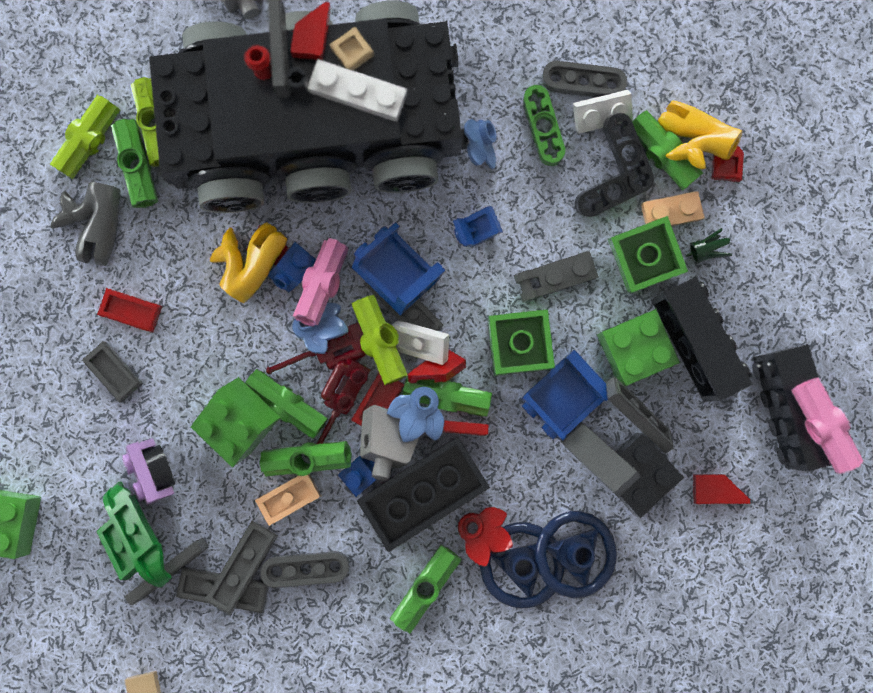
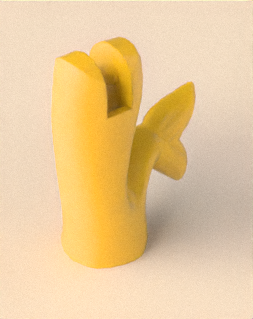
[658,100,743,169]
[210,222,288,303]

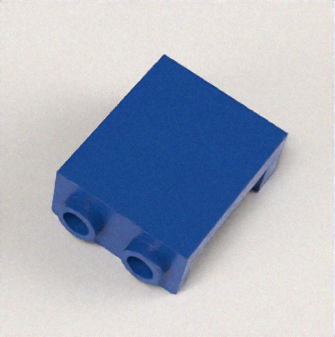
[351,222,445,316]
[521,350,608,441]

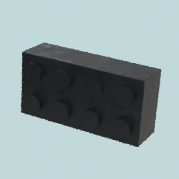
[651,277,753,402]
[752,344,831,472]
[357,436,490,552]

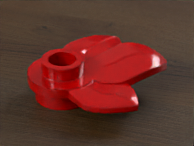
[458,507,513,567]

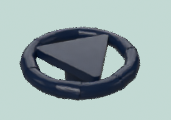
[535,511,617,599]
[480,522,565,609]

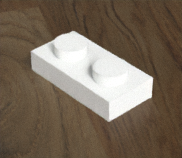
[573,90,633,134]
[392,320,449,365]

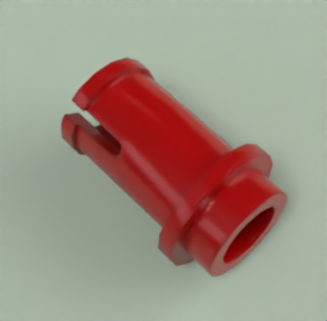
[245,46,272,80]

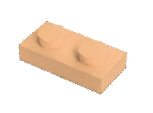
[641,191,705,226]
[255,474,321,526]

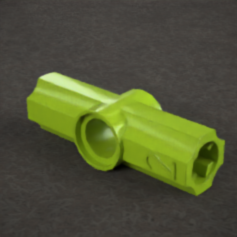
[130,77,160,167]
[50,94,121,179]
[352,295,407,385]

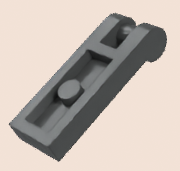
[514,251,599,303]

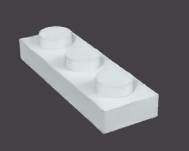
[307,59,407,122]

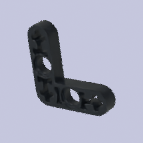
[574,113,654,217]

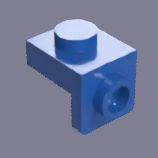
[453,206,503,247]
[268,242,316,292]
[338,456,377,497]

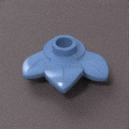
[464,119,497,170]
[292,303,349,354]
[387,387,444,442]

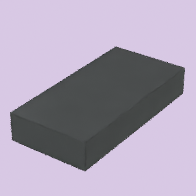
[82,341,143,403]

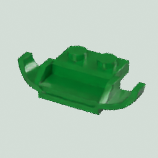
[96,481,172,587]

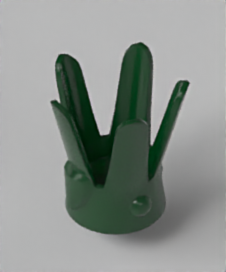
[686,228,732,264]

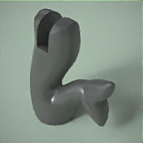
[50,182,121,266]

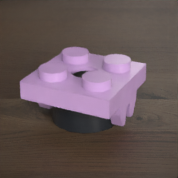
[122,438,175,506]

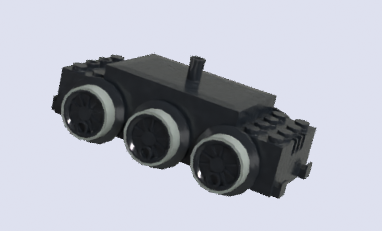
[149,0,469,213]

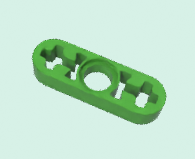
[523,85,565,166]

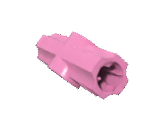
[293,238,348,327]
[791,378,864,474]

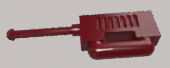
[266,323,366,375]
[316,358,371,444]

